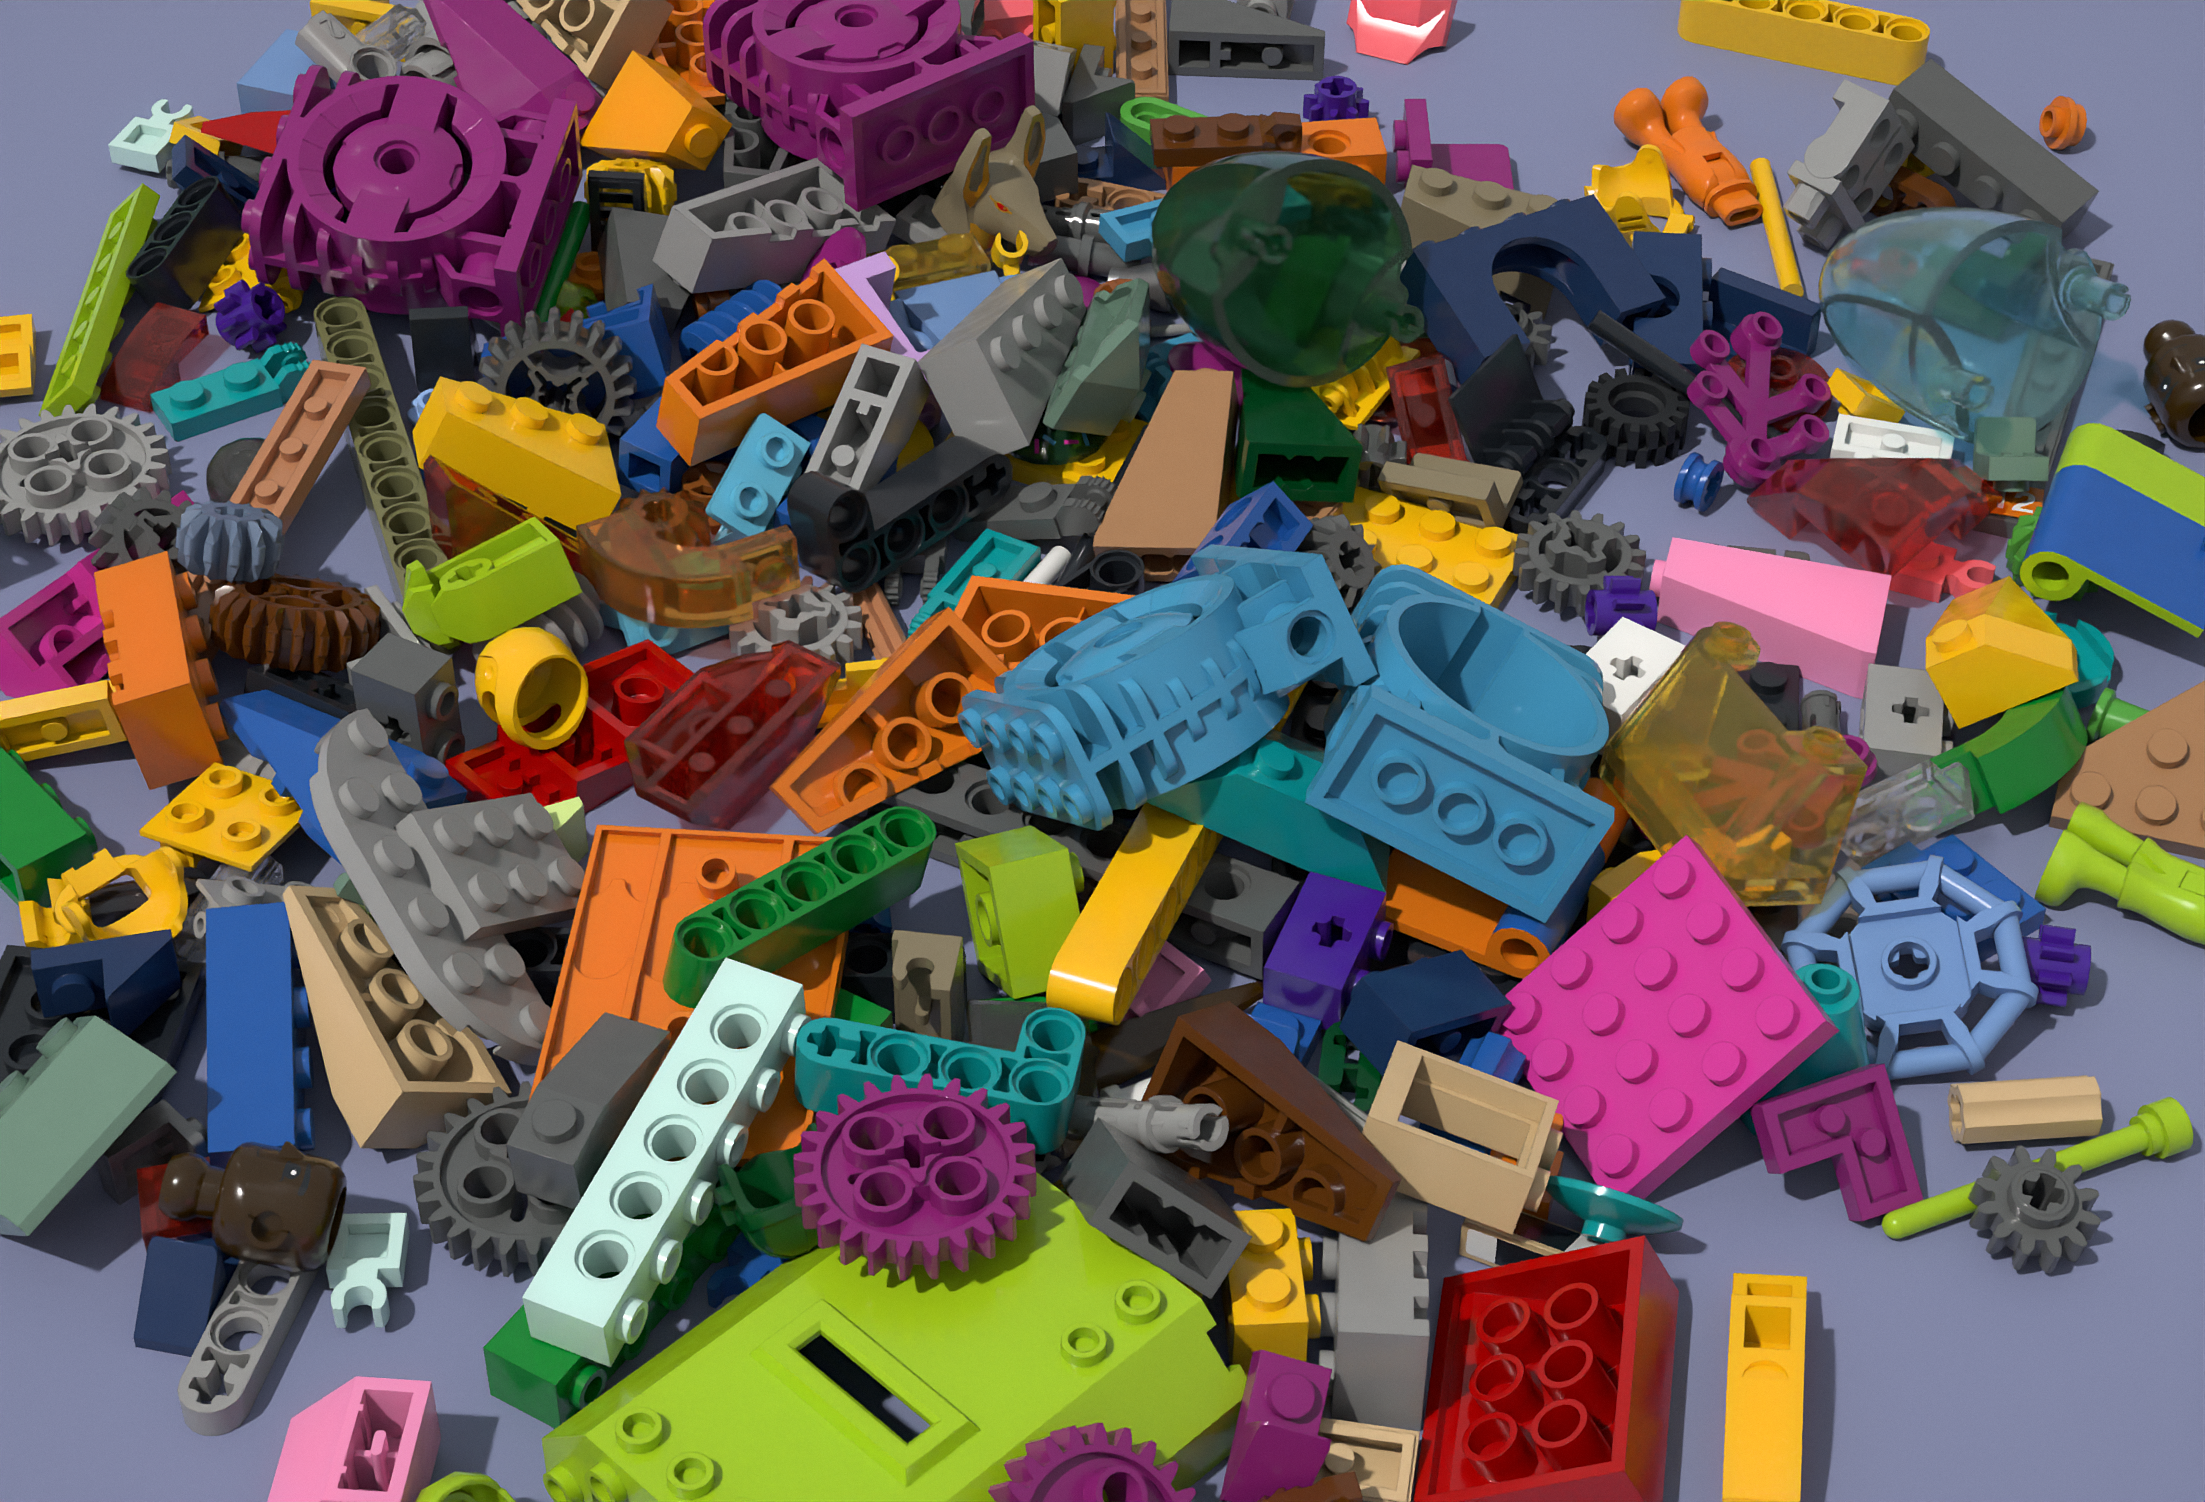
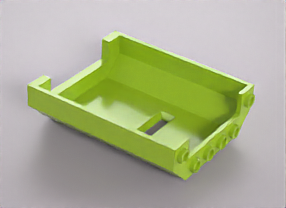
[542,1172,1247,1502]

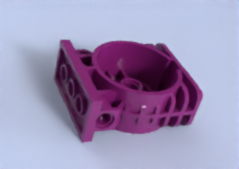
[703,0,1035,212]
[241,64,583,338]

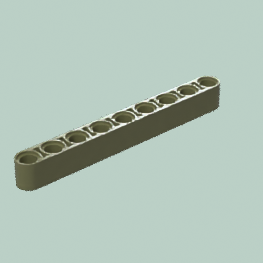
[314,296,464,655]

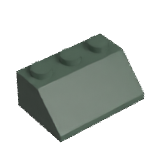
[0,1015,177,1236]

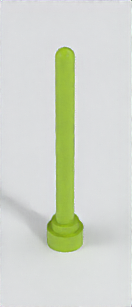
[1882,1097,2193,1239]

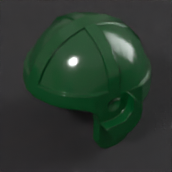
[713,1123,819,1259]

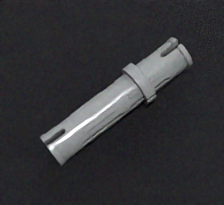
[1066,1095,1229,1153]

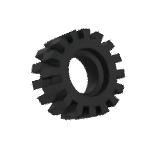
[1582,368,1690,469]

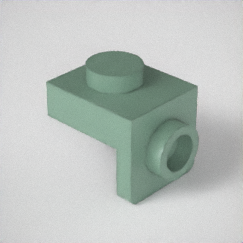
[1973,416,2049,492]

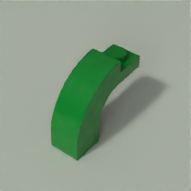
[1904,686,2088,833]

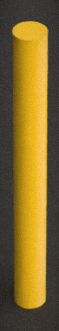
[1749,158,1804,297]

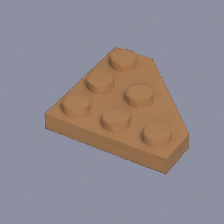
[2049,680,2205,860]

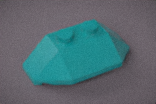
[1147,729,1390,892]

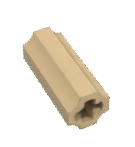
[1947,1075,2103,1144]

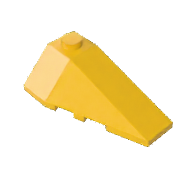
[1925,576,2079,729]

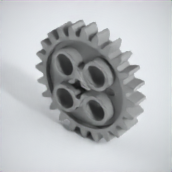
[0,404,172,546]

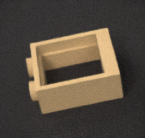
[1362,1040,1563,1235]

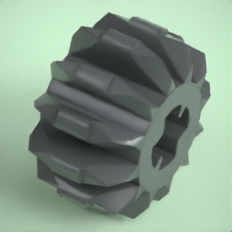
[1295,514,1383,615]

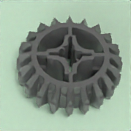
[477,306,637,440]

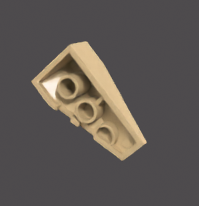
[283,885,512,1149]

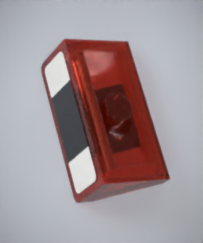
[1386,352,1474,465]

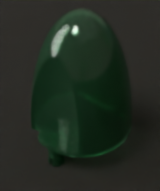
[1149,151,1424,388]

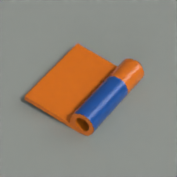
[1385,778,1631,979]

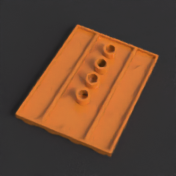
[528,825,849,1167]

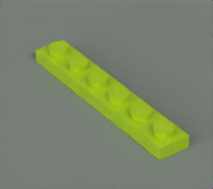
[39,183,160,417]

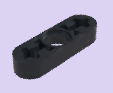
[1502,426,1607,534]

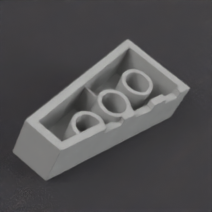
[652,157,897,294]
[918,258,1087,455]
[1319,1191,1430,1431]

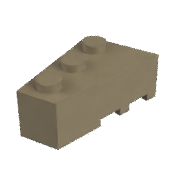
[1391,165,1558,321]

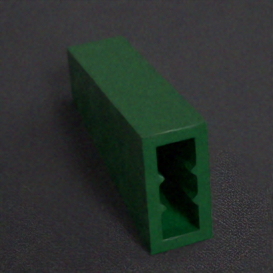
[1234,368,1363,503]

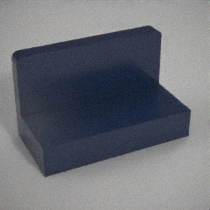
[1708,267,1823,383]

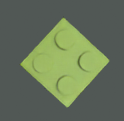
[955,825,1084,999]

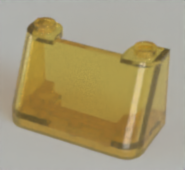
[1598,621,1868,906]

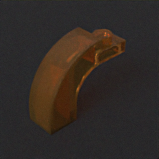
[576,508,801,628]

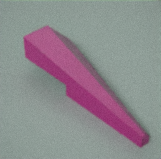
[0,490,194,698]

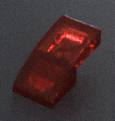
[100,302,209,413]

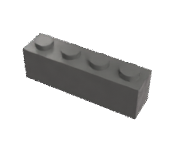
[1888,58,2099,243]

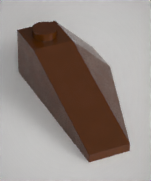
[1141,1001,1402,1242]

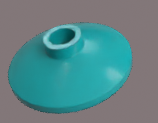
[1545,1176,1684,1244]

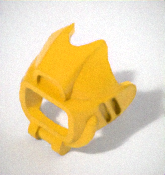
[1584,144,1695,247]
[55,846,188,942]

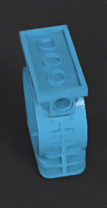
[958,544,1378,831]
[1305,564,1615,923]

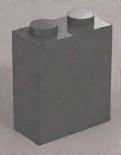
[1059,1117,1252,1299]

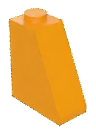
[580,50,733,171]

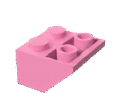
[267,1376,441,1502]

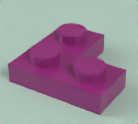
[1749,1064,1924,1221]

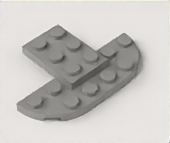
[309,708,585,1066]

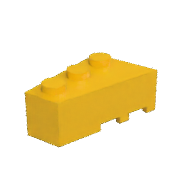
[412,376,622,549]

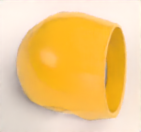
[475,627,588,750]

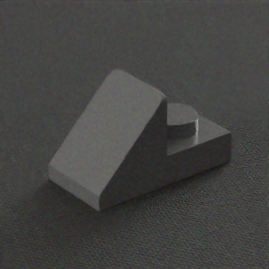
[1062,44,1135,147]

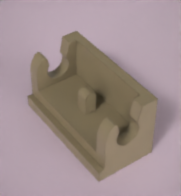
[892,930,965,1042]

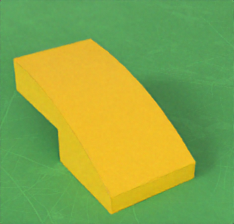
[0,314,36,398]

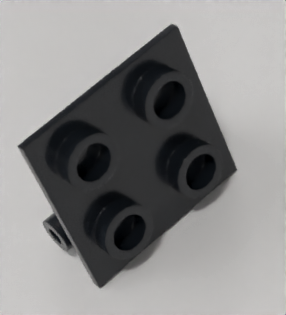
[1448,334,1575,477]

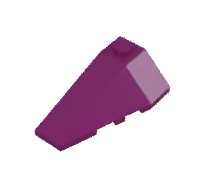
[423,0,603,138]

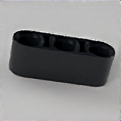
[126,176,244,321]

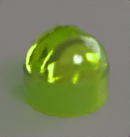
[556,280,599,319]

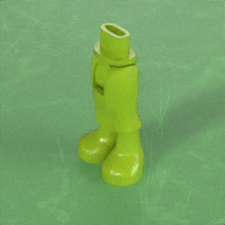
[2035,802,2205,945]

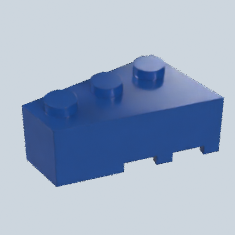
[480,283,672,412]

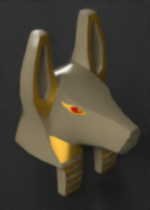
[931,105,1059,276]

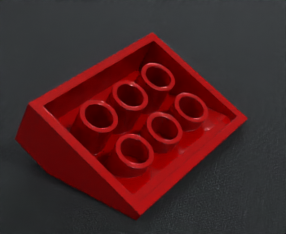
[1414,1235,1679,1502]

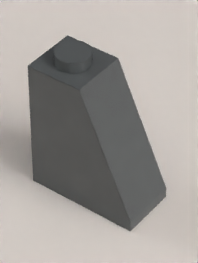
[597,207,691,339]

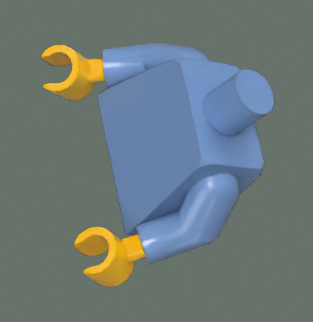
[889,230,1028,352]

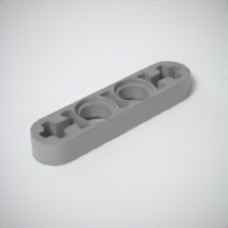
[177,1260,321,1436]

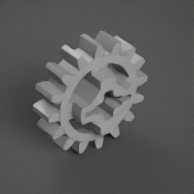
[729,576,863,680]

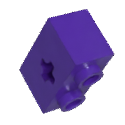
[1263,871,1394,1030]

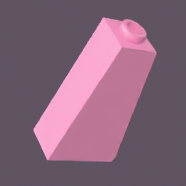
[1649,537,1892,699]

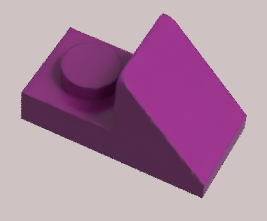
[1219,1350,1332,1502]

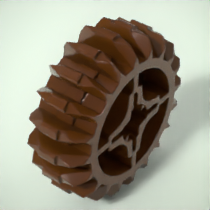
[208,573,381,674]

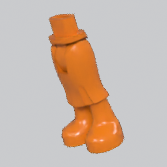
[1613,76,1763,226]

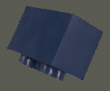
[1339,950,1512,1076]

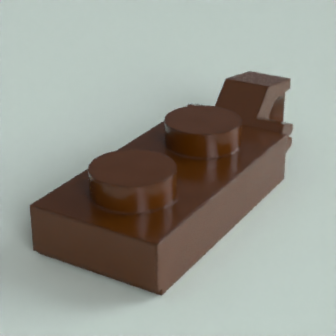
[1150,112,1302,168]

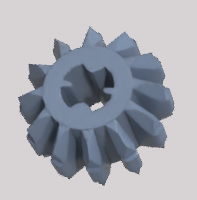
[175,500,285,583]

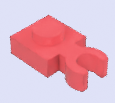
[1882,534,1996,603]

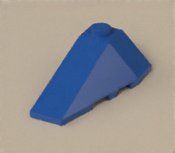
[219,690,468,865]

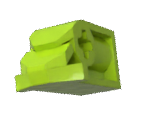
[402,516,582,649]

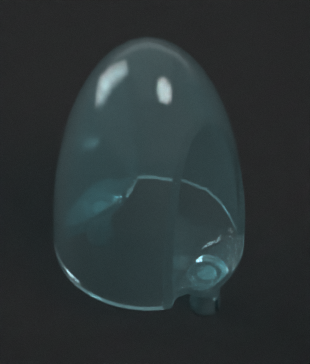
[1818,207,2131,444]

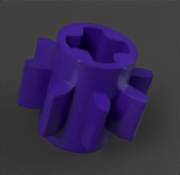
[1303,76,1369,122]
[214,279,287,353]
[1585,575,1657,638]
[2022,924,2091,1007]

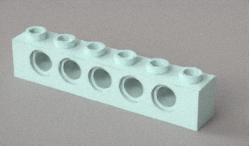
[522,958,812,1367]

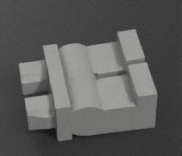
[1782,79,1915,251]

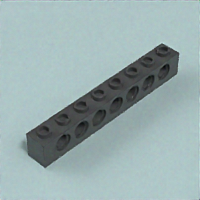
[839,761,1299,980]

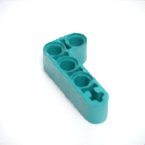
[794,1007,1085,1154]

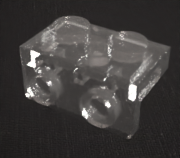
[1823,759,1975,867]

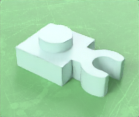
[108,99,194,173]
[326,1213,410,1328]

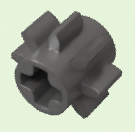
[1353,423,1407,493]

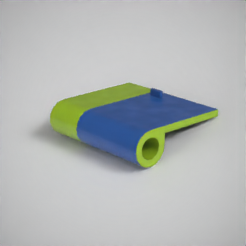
[2019,423,2205,638]

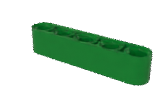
[662,806,937,1008]

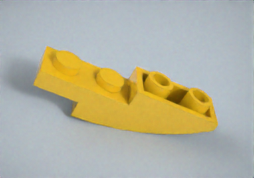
[1722,1273,1807,1502]

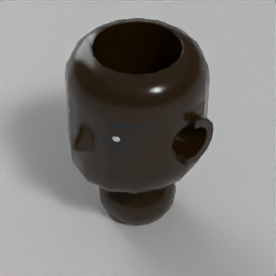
[2143,319,2205,449]
[158,1141,347,1273]

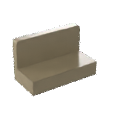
[1377,453,1523,529]

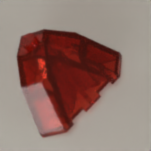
[1747,458,2003,579]

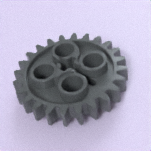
[413,1081,574,1277]

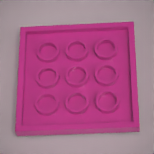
[1497,834,1839,1200]

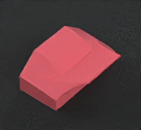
[1346,0,1457,65]

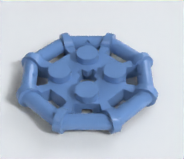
[1781,854,2039,1080]

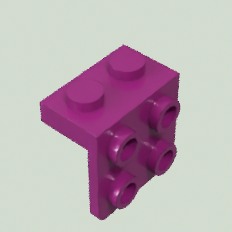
[1392,99,1514,190]

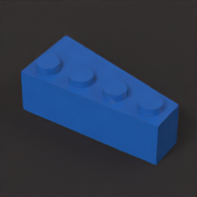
[206,902,315,1168]

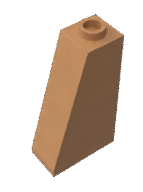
[1093,368,1239,582]

